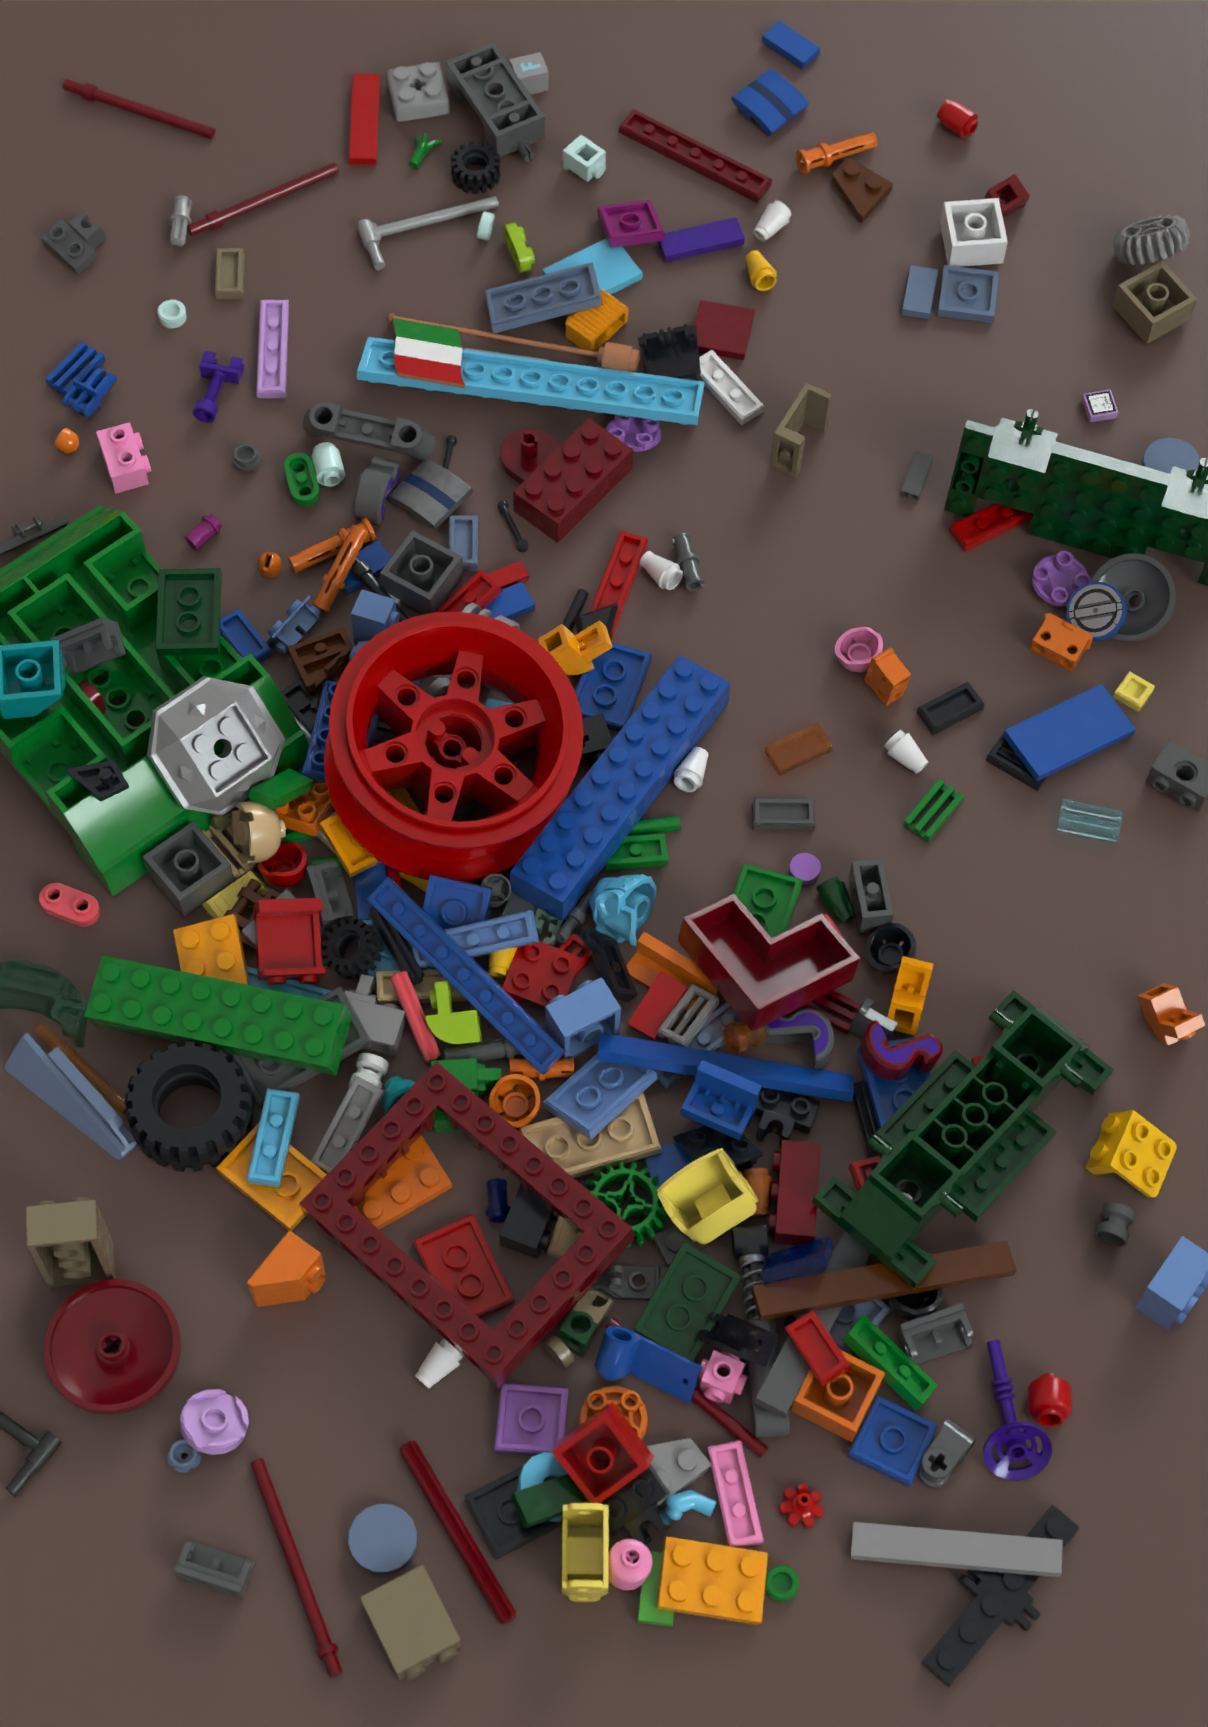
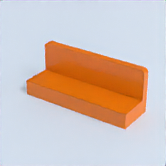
[626,931,721,1018]

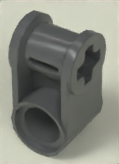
[918,1419,977,1488]

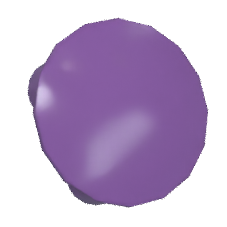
[605,415,661,452]
[1032,551,1091,606]

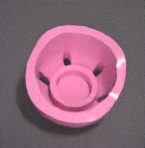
[835,626,883,673]

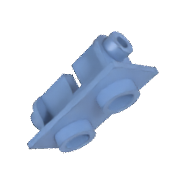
[266,595,321,655]

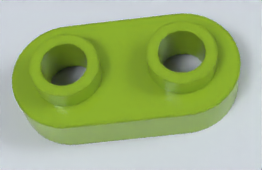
[503,222,535,273]

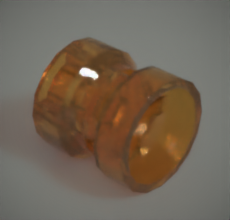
[723,1020,767,1055]

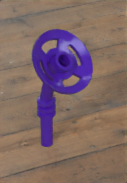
[983,1340,1052,1480]

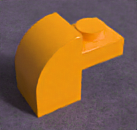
[538,620,613,675]
[887,956,934,1036]

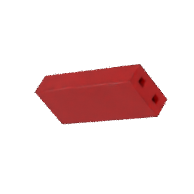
[487,561,529,590]

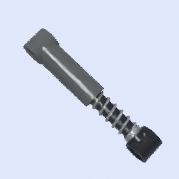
[731,1224,790,1438]

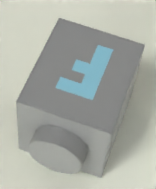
[510,52,549,95]

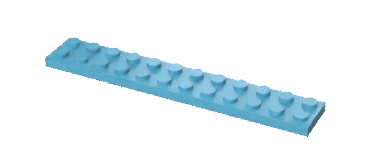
[357,337,705,425]

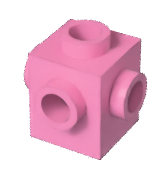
[699,1351,748,1405]

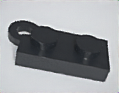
[582,927,638,1001]

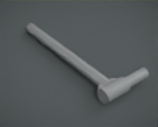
[356,196,499,270]

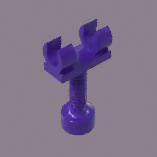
[193,351,245,423]

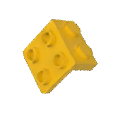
[1085,1110,1177,1198]

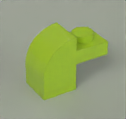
[425,981,482,1045]

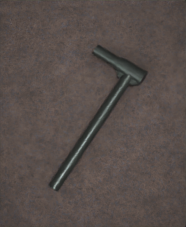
[0,1411,62,1497]

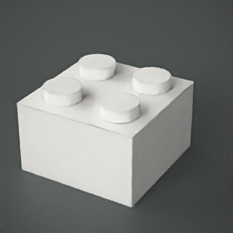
[940,198,1008,267]

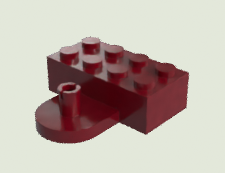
[500,418,633,543]

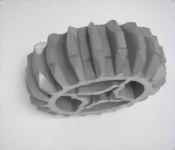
[1113,215,1190,265]

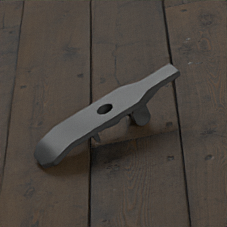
[591,1265,669,1300]

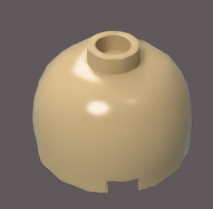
[231,801,286,864]

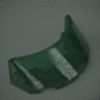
[0,960,87,1048]

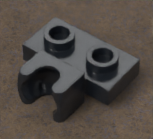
[755,1088,820,1148]
[600,1464,671,1545]

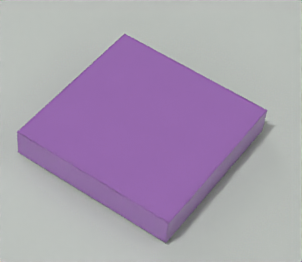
[494,1383,569,1456]

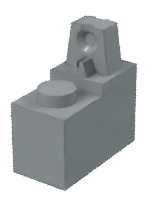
[345,974,406,1057]

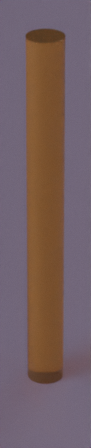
[35,1023,127,1114]

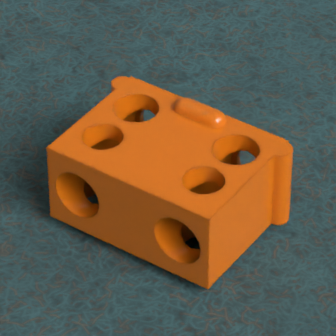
[1030,613,1093,672]
[864,647,912,706]

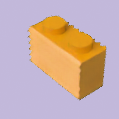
[565,289,629,351]

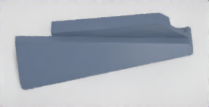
[4,1033,139,1160]

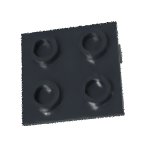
[638,323,701,378]
[673,1126,763,1172]

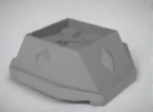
[147,676,285,816]

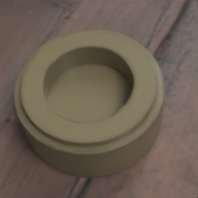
[543,1335,574,1369]

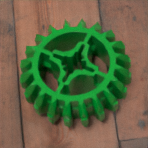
[586,1160,668,1250]

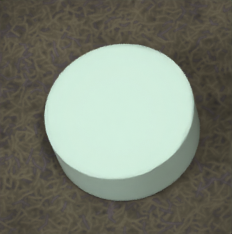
[477,211,495,241]
[157,300,187,328]

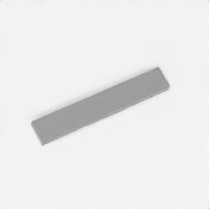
[851,1522,1063,1578]

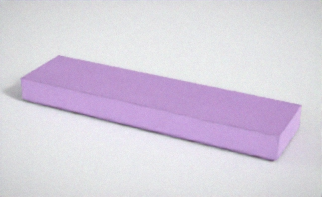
[256,300,289,398]

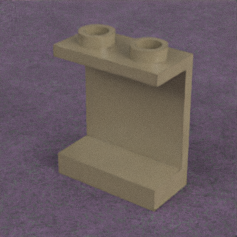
[770,383,832,478]
[360,1565,462,1681]

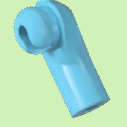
[664,1490,717,1520]

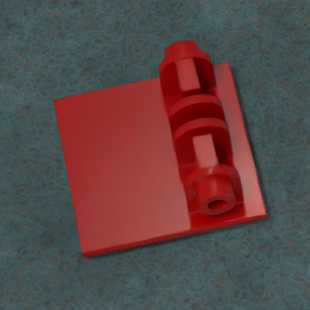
[502,941,581,1008]

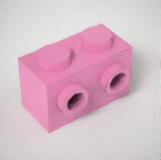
[96,422,152,494]

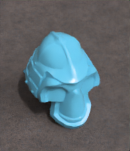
[589,874,657,946]

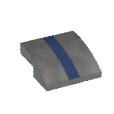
[388,459,473,530]

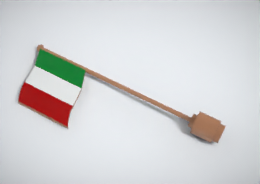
[387,313,640,388]

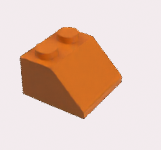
[247,1230,326,1307]

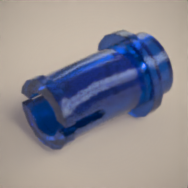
[485,1178,511,1223]

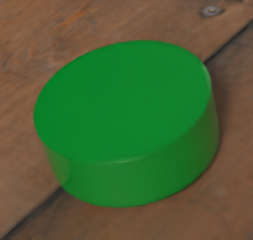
[765,1565,800,1603]

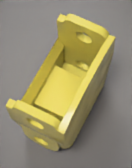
[657,1148,758,1245]
[562,1503,609,1602]

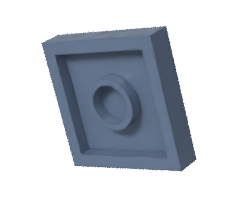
[937,265,999,323]

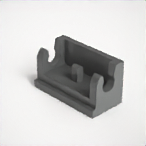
[50,618,126,674]
[307,861,357,933]
[896,1303,974,1366]
[174,1540,256,1600]

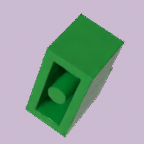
[431,1058,503,1133]

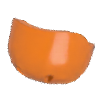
[489,1074,541,1128]

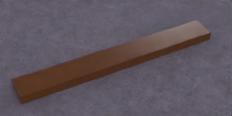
[751,1241,1017,1321]

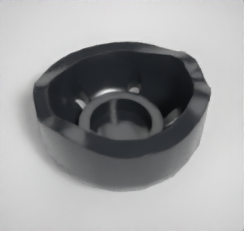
[865,923,916,974]
[887,1288,943,1321]

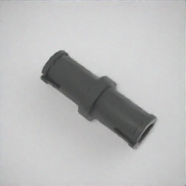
[672,533,704,591]

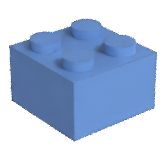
[546,977,621,1059]
[1135,1236,1208,1331]

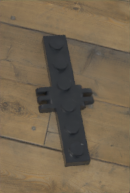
[921,1504,1080,1688]

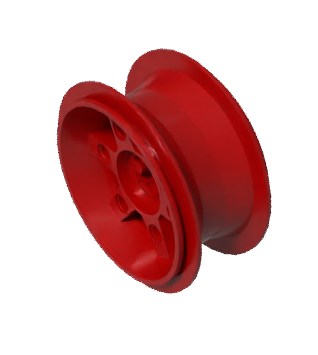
[324,612,584,882]

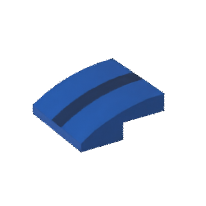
[731,69,810,137]

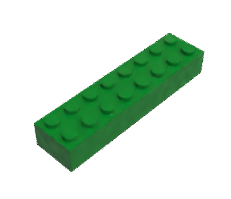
[84,955,352,1076]

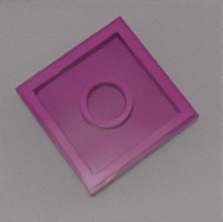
[597,200,664,248]

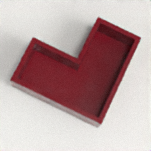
[678,894,860,1032]

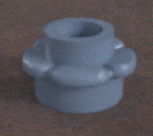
[167,1439,201,1473]

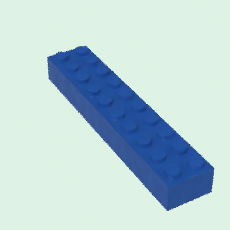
[510,655,730,921]

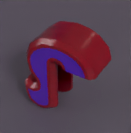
[860,1020,943,1080]

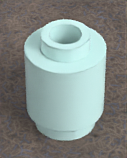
[311,442,345,487]

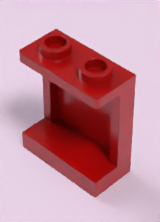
[254,898,326,985]

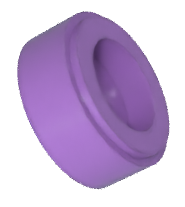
[789,853,821,885]

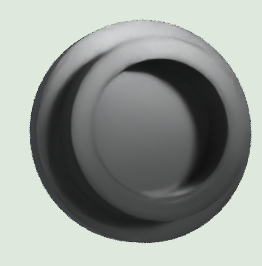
[232,443,261,471]

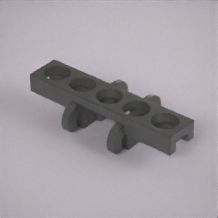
[0,515,69,554]

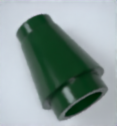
[816,876,856,925]

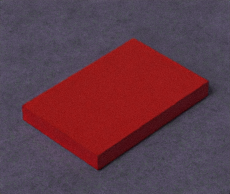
[413,1214,515,1319]

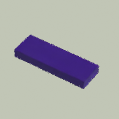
[657,217,745,262]

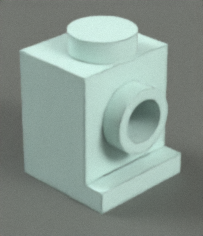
[563,134,606,182]

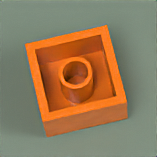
[791,1350,885,1443]

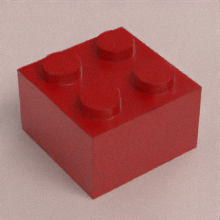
[552,1402,654,1503]

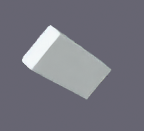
[695,350,765,426]

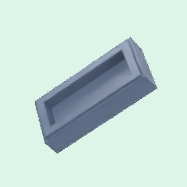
[901,265,938,320]
[449,515,478,571]

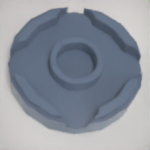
[1142,437,1200,474]
[348,1504,418,1575]

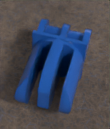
[63,364,117,418]

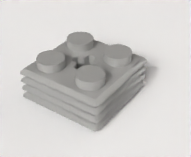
[386,62,449,122]

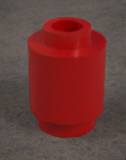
[937,99,978,138]

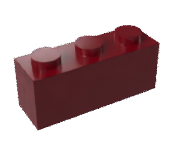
[768,1140,821,1247]

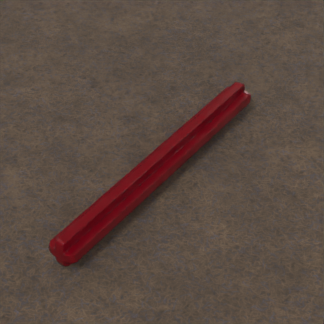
[400,1440,516,1625]

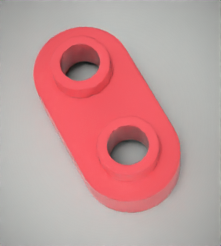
[39,883,100,927]

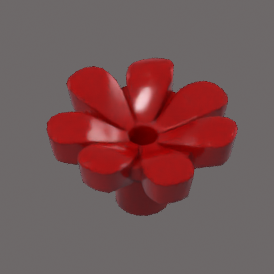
[778,1484,824,1529]

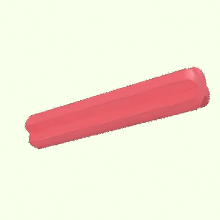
[391,971,441,1063]

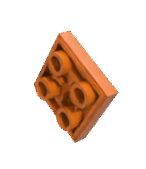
[274,781,334,837]

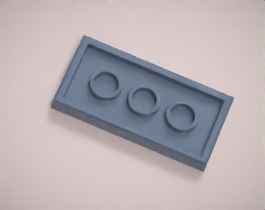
[485,262,603,334]

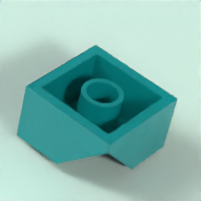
[0,640,66,719]

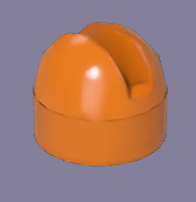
[54,427,79,453]
[258,551,282,578]

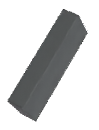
[900,451,933,501]

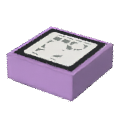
[1082,389,1119,423]

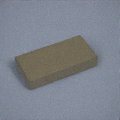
[215,248,245,299]

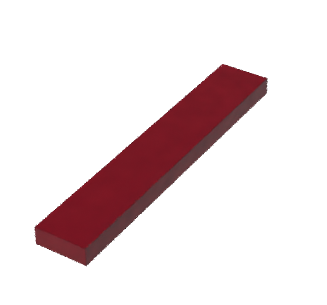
[619,109,772,203]

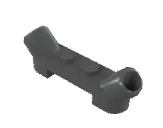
[303,402,435,461]

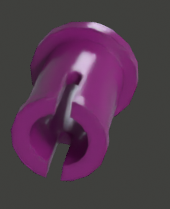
[184,514,222,551]

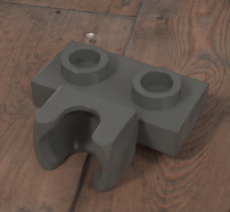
[40,211,105,274]

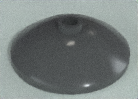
[1091,553,1177,642]

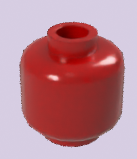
[1028,1373,1072,1427]

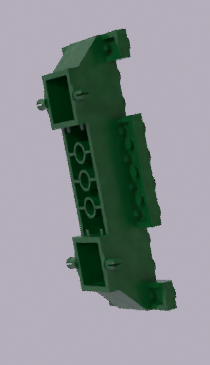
[944,409,1208,586]
[811,990,1114,1288]

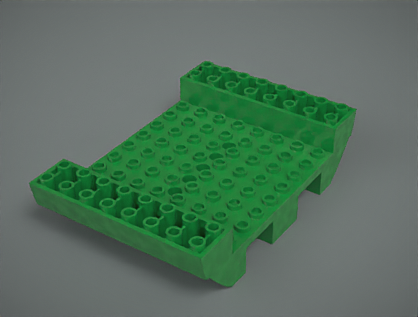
[0,504,309,896]

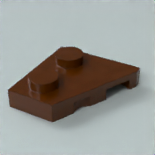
[832,157,893,223]
[287,627,353,694]

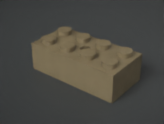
[26,1197,116,1289]

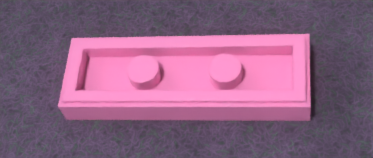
[707,1440,763,1548]

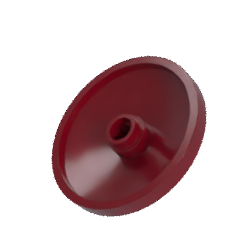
[43,1279,181,1415]

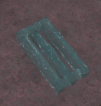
[1057,799,1123,842]

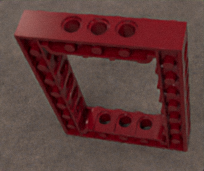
[299,1061,634,1388]

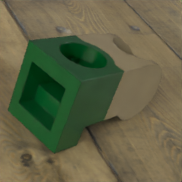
[558,1287,614,1358]

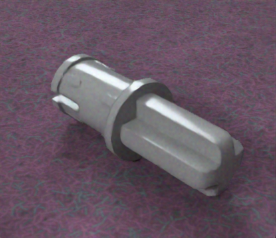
[169,195,192,247]

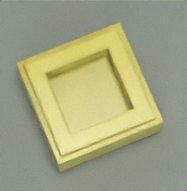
[1113,671,1155,712]

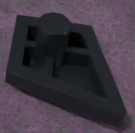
[576,603,618,637]
[67,760,129,802]

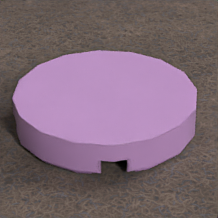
[180,1389,249,1455]

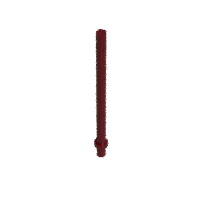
[250,1458,343,1678]

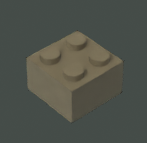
[1112,261,1197,344]

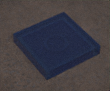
[760,1236,834,1285]

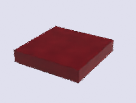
[694,300,755,360]

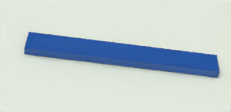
[366,876,566,1075]
[597,1032,854,1102]

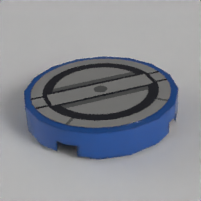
[1066,582,1127,641]

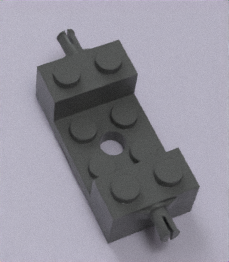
[446,42,545,162]

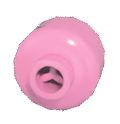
[608,1539,653,1590]

